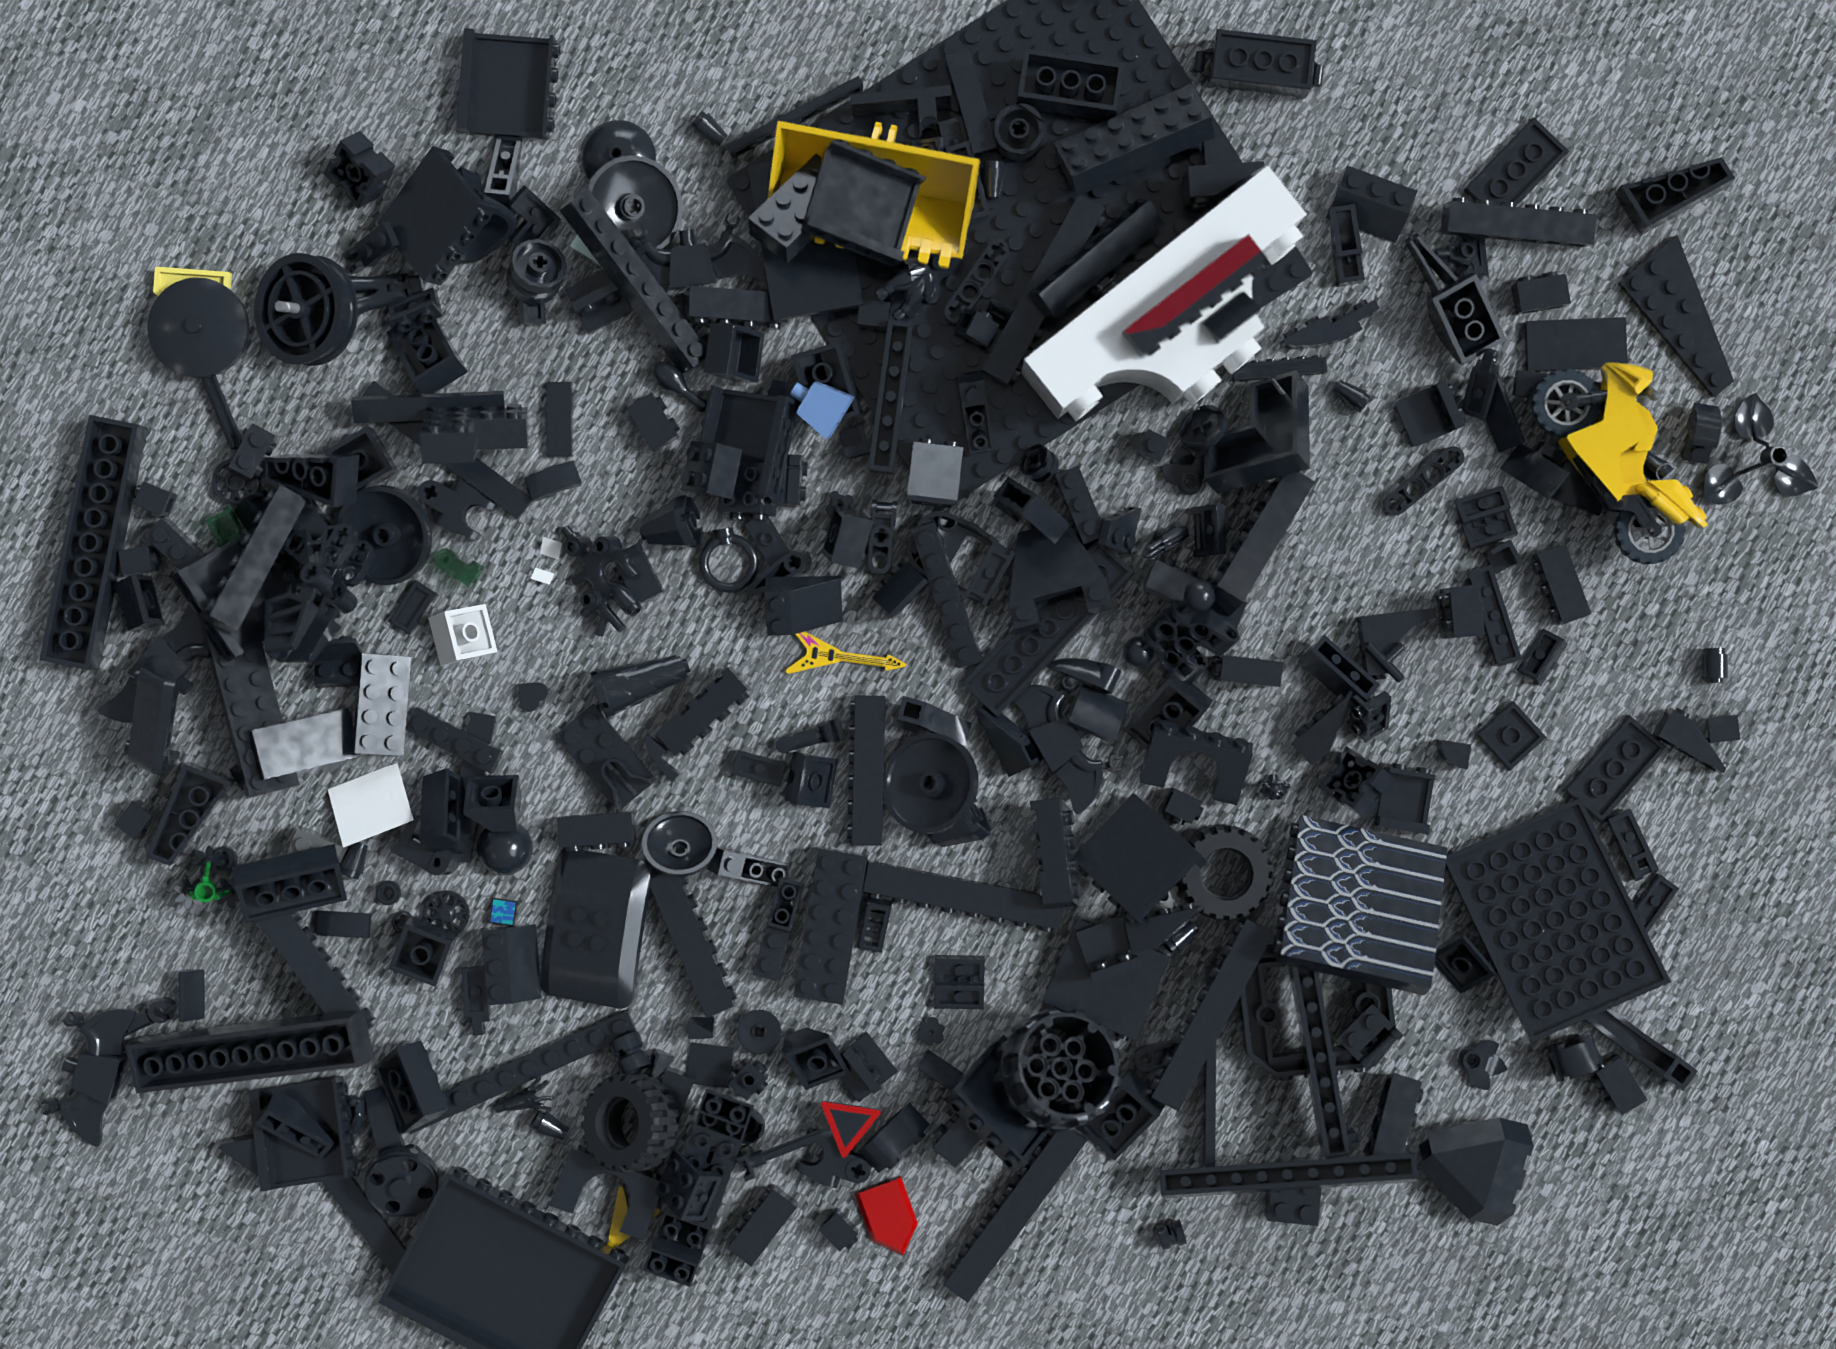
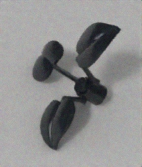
[1703,393,1818,505]

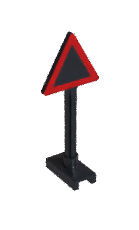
[736,1101,881,1182]

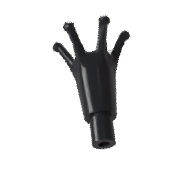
[494,1076,554,1113]

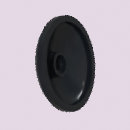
[582,120,656,180]
[642,811,717,877]

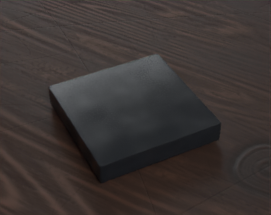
[1475,701,1547,771]

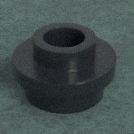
[376,880,401,905]

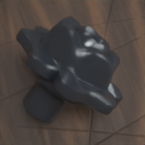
[1260,774,1290,800]

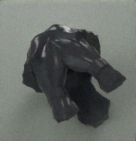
[874,252,937,321]

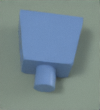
[790,382,855,439]

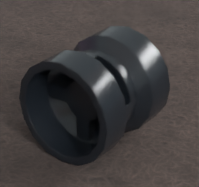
[1156,1219,1187,1251]

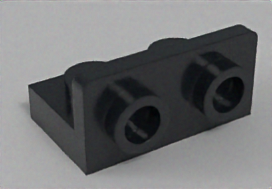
[1349,691,1392,743]

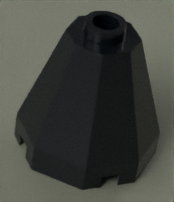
[640,495,704,548]
[928,799,992,847]

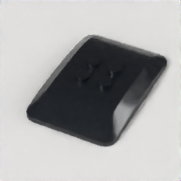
[540,849,652,1009]

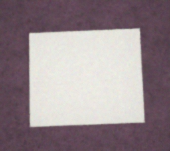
[328,763,413,848]

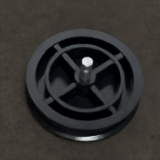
[254,253,358,366]

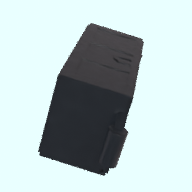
[1194,29,1324,99]

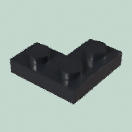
[508,185,561,246]

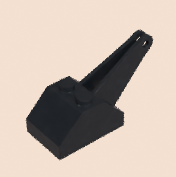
[1405,233,1506,365]

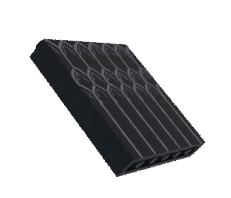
[1273,815,1447,996]

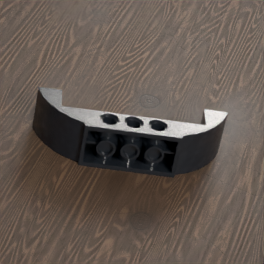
[643,1088,754,1287]

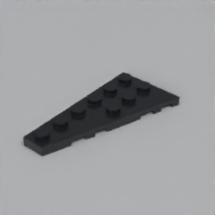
[1617,235,1734,398]

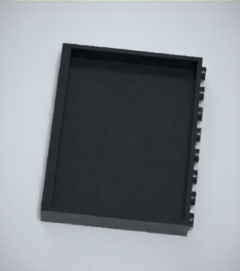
[378,1166,629,1349]

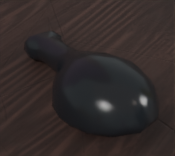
[651,361,707,413]

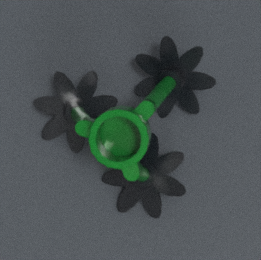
[173,845,239,910]

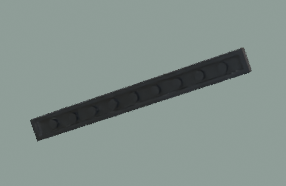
[409,1010,637,1134]

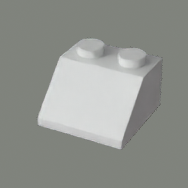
[428,604,497,666]

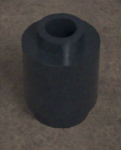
[1702,648,1728,683]

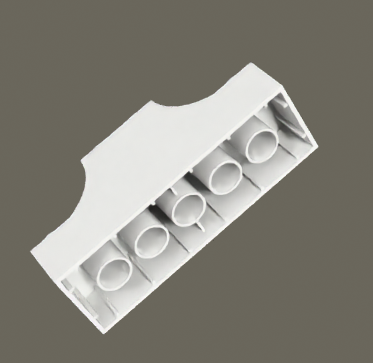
[1021,166,1306,421]

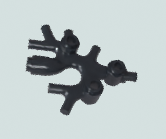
[561,525,643,637]

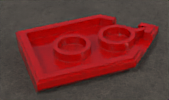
[854,1176,918,1255]

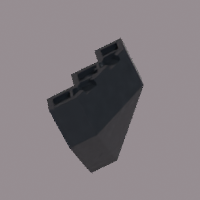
[1417,1117,1534,1226]

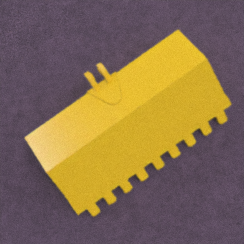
[768,121,980,268]

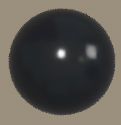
[477,823,533,876]

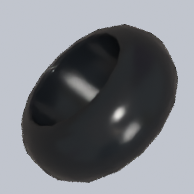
[391,911,412,933]

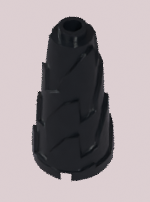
[590,655,691,719]

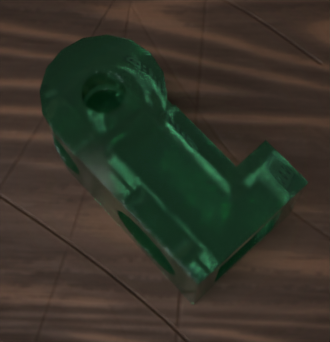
[434,548,486,588]

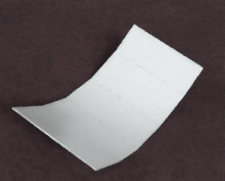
[530,537,562,584]

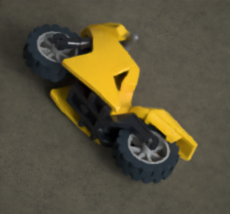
[1530,362,1708,565]

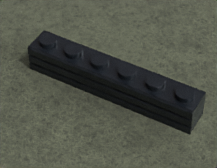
[1232,355,1327,382]

